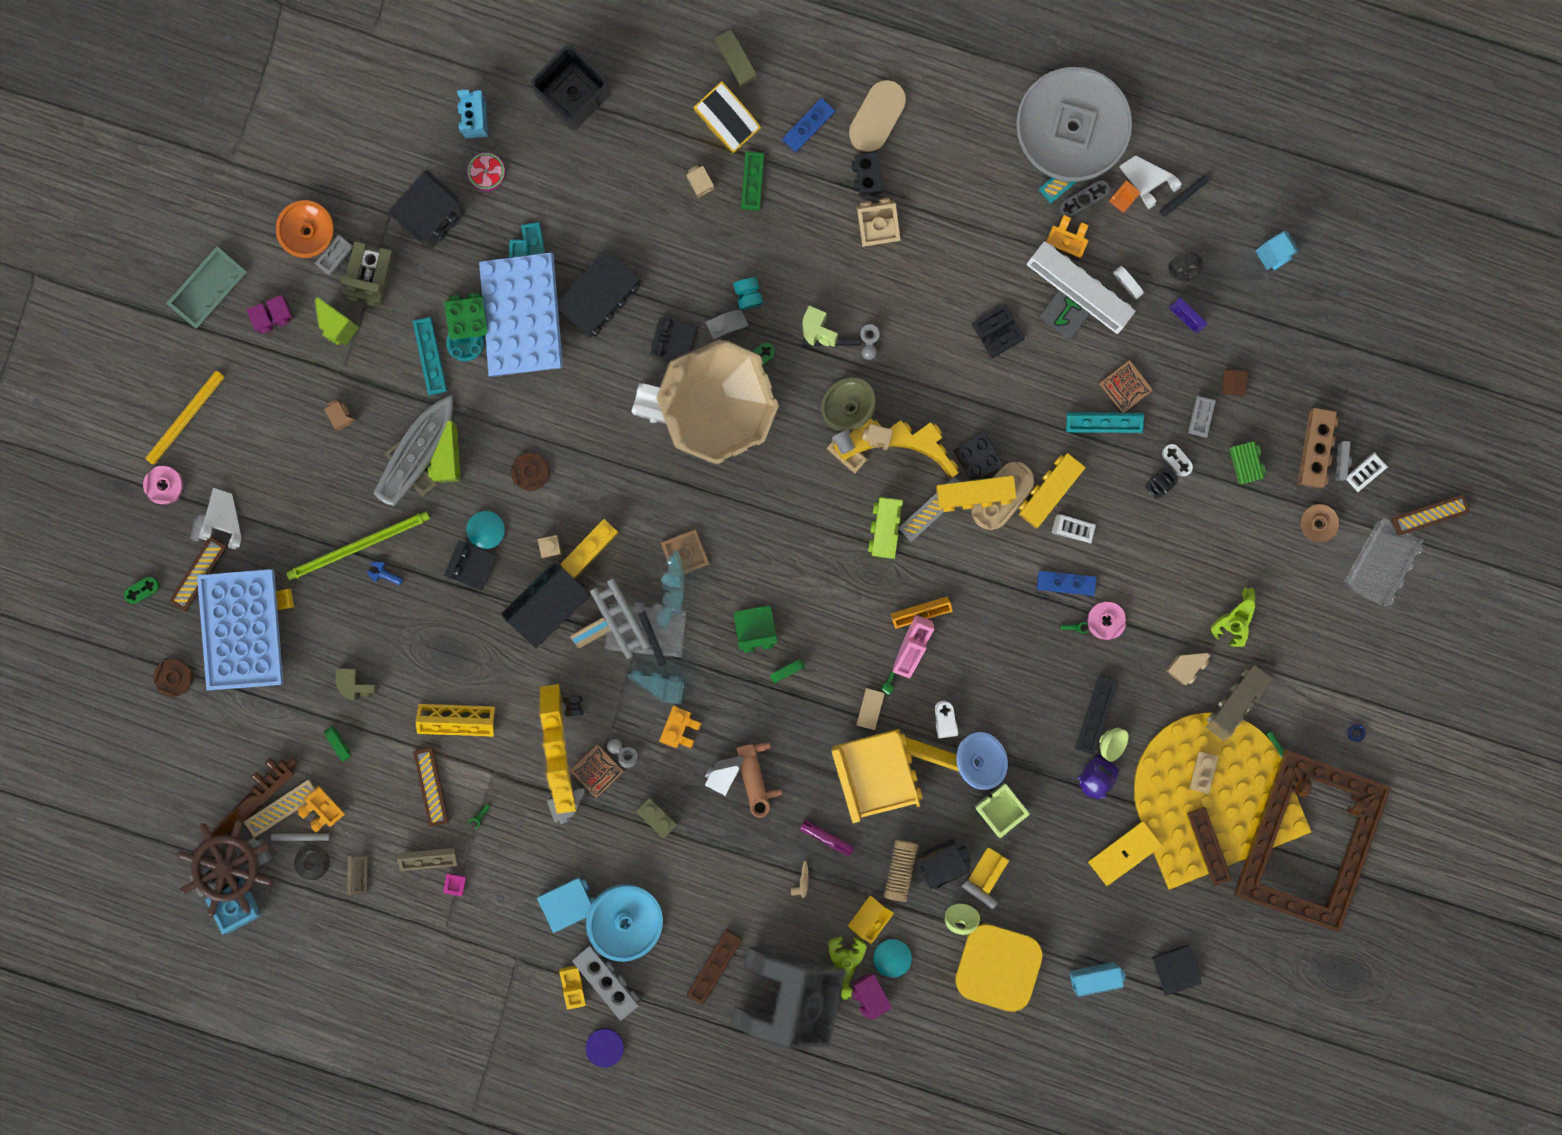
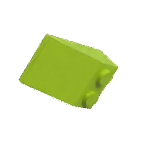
[428,421,461,483]

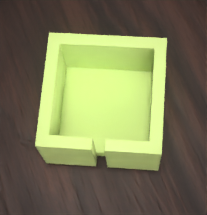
[974,782,1030,838]

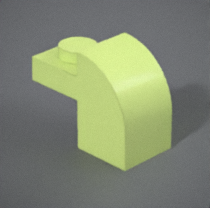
[802,306,838,347]

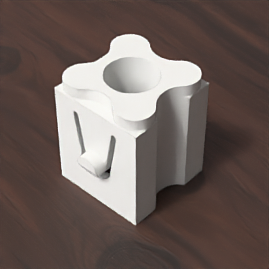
[632,383,666,423]

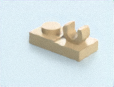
[1189,751,1218,794]

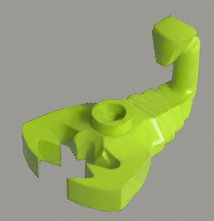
[1211,587,1255,647]
[828,937,867,1000]

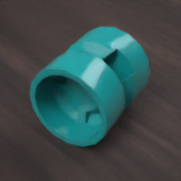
[733,277,764,310]

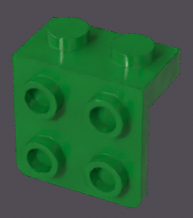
[444,292,488,340]
[734,606,777,653]

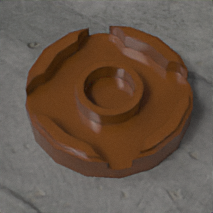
[511,453,550,491]
[153,659,193,697]

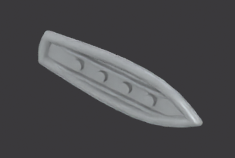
[374,395,453,506]

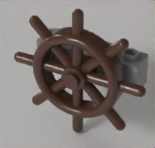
[177,820,274,917]

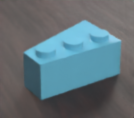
[1255,232,1299,270]

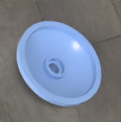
[957,732,1008,790]

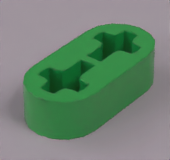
[752,343,775,367]
[124,577,160,604]
[769,658,806,684]
[324,726,352,762]

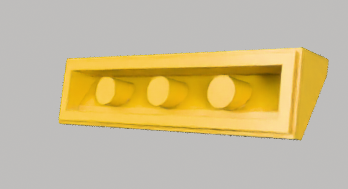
[905,737,959,771]

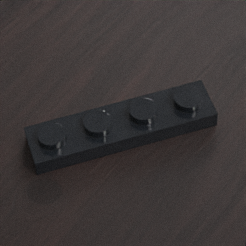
[1075,676,1118,755]

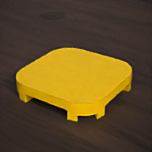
[955,923,1042,1012]

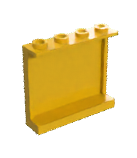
[832,729,923,823]

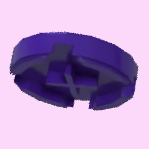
[586,1028,624,1067]

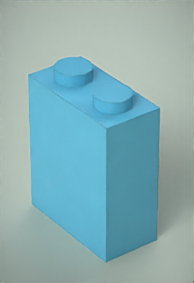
[537,876,595,933]
[1069,962,1126,996]

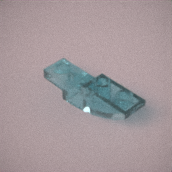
[656,550,684,631]

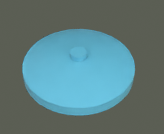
[586,884,663,962]

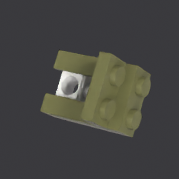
[340,241,395,307]

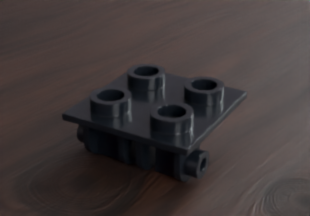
[650,317,696,360]
[953,432,1004,481]

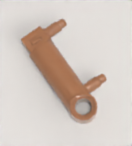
[737,742,782,818]

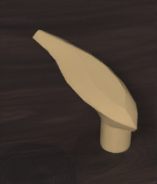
[791,861,809,898]

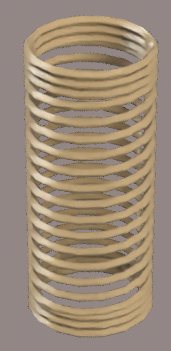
[883,840,919,902]

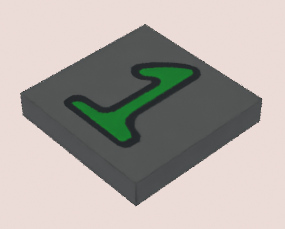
[1039,290,1089,340]

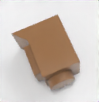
[324,399,357,431]

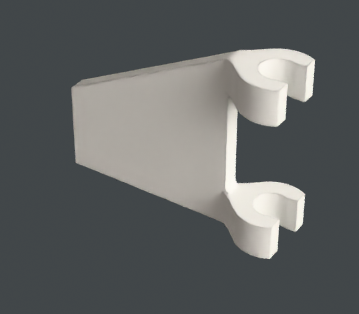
[1120,155,1182,209]
[199,488,241,549]

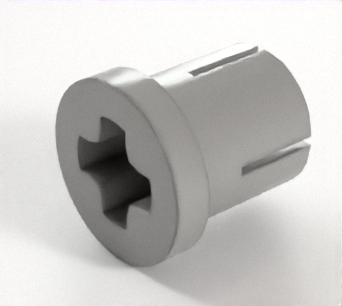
[831,429,855,454]

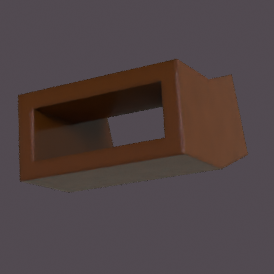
[1222,370,1247,396]

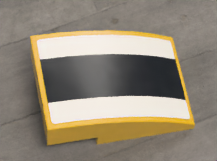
[694,81,761,153]

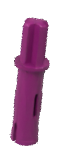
[799,819,854,856]

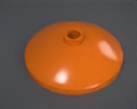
[276,200,334,258]

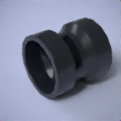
[563,695,584,717]

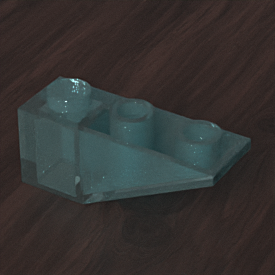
[627,670,685,704]

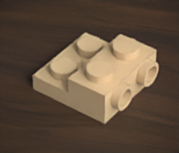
[856,198,900,247]

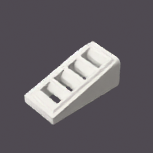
[1347,452,1387,492]
[1052,515,1096,543]

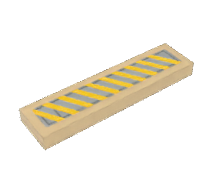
[244,779,315,838]

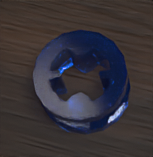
[1347,724,1366,742]

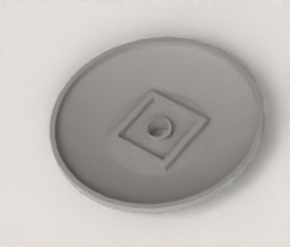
[1016,67,1132,181]

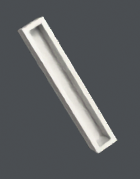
[1026,241,1136,334]

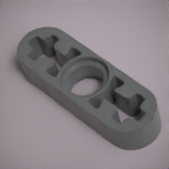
[1059,180,1110,218]

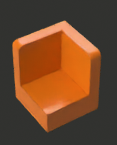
[1109,180,1141,212]

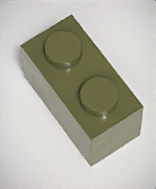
[636,796,678,839]

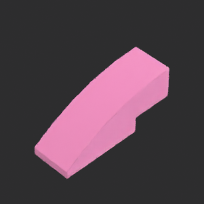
[892,615,934,678]

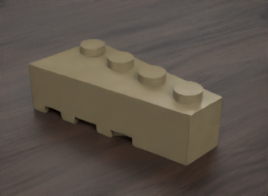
[1205,665,1273,741]

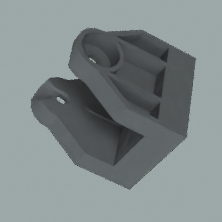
[731,946,845,1049]

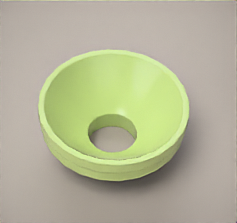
[1099,728,1129,762]
[945,904,980,935]

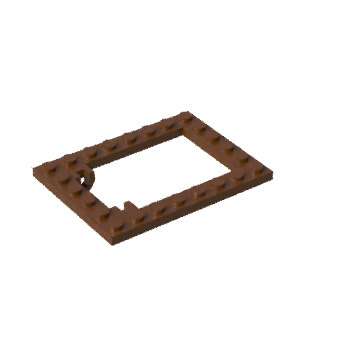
[1233,749,1391,933]

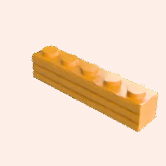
[891,596,953,629]

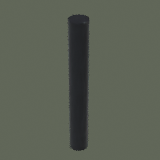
[1160,176,1209,217]
[803,338,861,346]
[638,610,667,666]

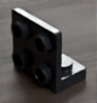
[444,540,496,590]

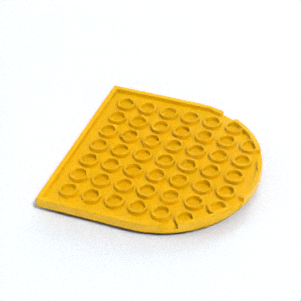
[1134,713,1311,890]

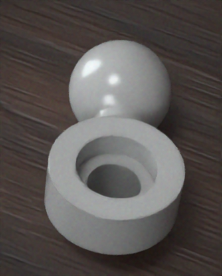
[860,324,880,360]
[607,739,638,768]

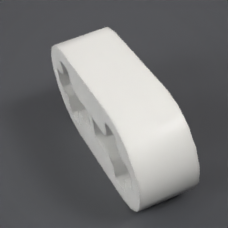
[1113,266,1144,300]
[1162,444,1193,476]

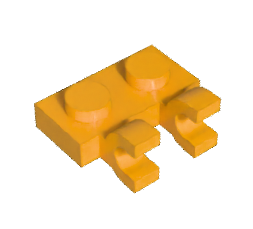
[1046,215,1089,259]
[659,706,702,748]
[297,785,345,832]

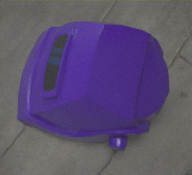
[1077,754,1119,799]

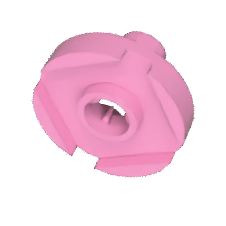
[143,466,183,504]
[1087,602,1126,640]

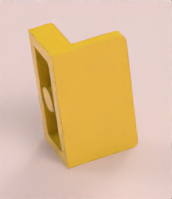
[968,848,1009,894]
[848,896,894,944]

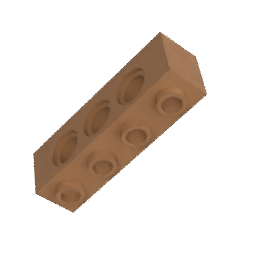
[1297,408,1338,489]

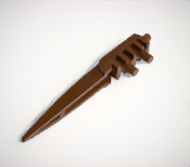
[192,758,298,854]

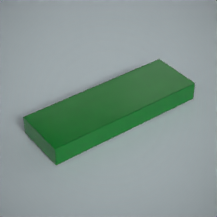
[741,151,765,211]

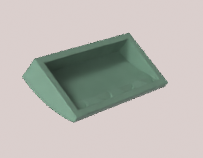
[166,246,247,329]

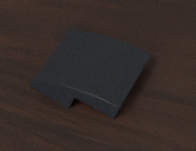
[972,304,1025,359]
[1152,945,1202,996]

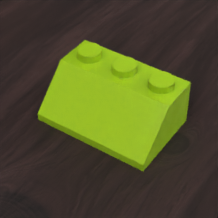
[315,297,359,346]

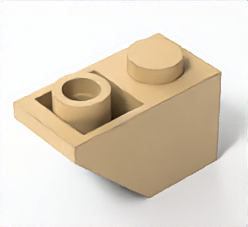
[1165,653,1211,685]

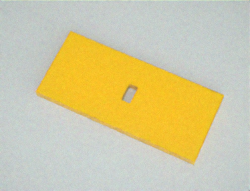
[1088,821,1162,886]

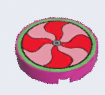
[467,152,506,191]

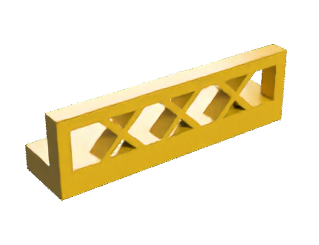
[415,704,495,737]

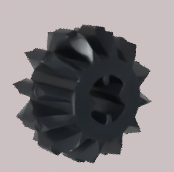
[1145,467,1179,499]

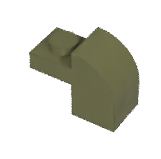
[336,668,377,700]

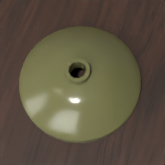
[821,378,876,432]

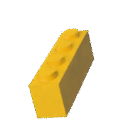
[1018,453,1086,528]
[936,476,1017,512]
[561,519,619,579]

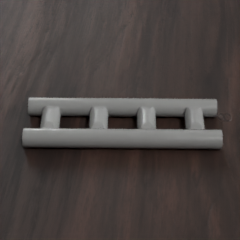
[590,579,650,659]

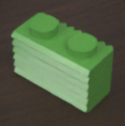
[1229,441,1266,485]

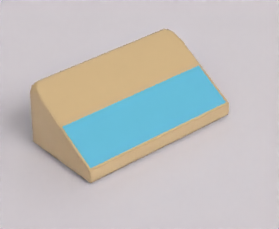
[571,618,611,648]

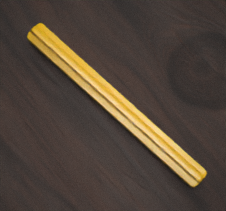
[146,371,224,464]

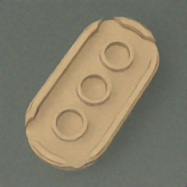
[849,80,906,153]
[971,462,1034,530]

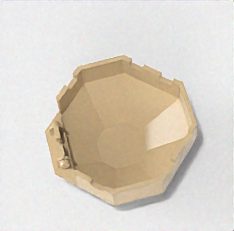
[656,340,779,464]

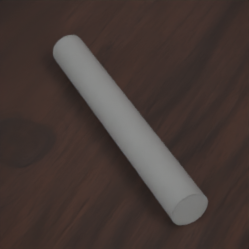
[271,833,330,841]

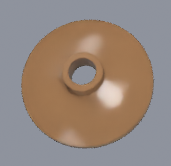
[1300,504,1339,543]

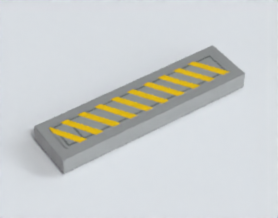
[898,476,960,542]

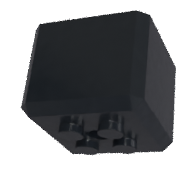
[531,45,610,130]
[388,170,465,248]

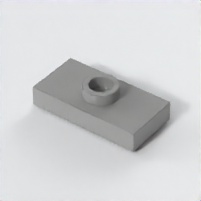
[315,235,353,277]
[1188,396,1216,438]
[1335,441,1352,481]

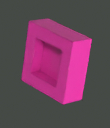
[443,873,466,897]

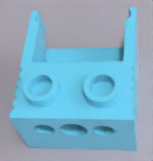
[457,90,488,138]
[205,877,262,934]

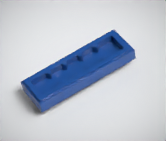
[782,98,835,153]
[1036,571,1096,596]

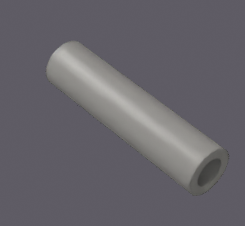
[961,879,998,909]

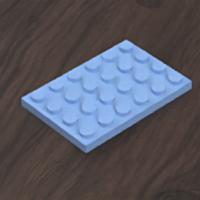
[479,253,563,377]
[197,569,284,690]

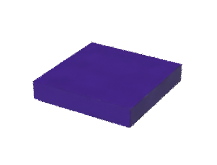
[1169,297,1208,333]

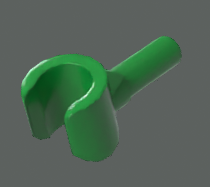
[1060,622,1088,634]
[881,669,896,695]
[468,804,490,829]

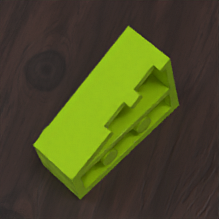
[868,498,903,559]

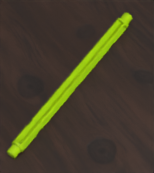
[286,511,430,580]

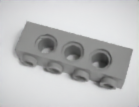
[572,944,640,1021]

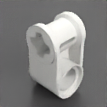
[935,701,958,739]

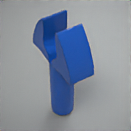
[367,562,403,585]

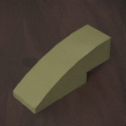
[714,29,757,87]

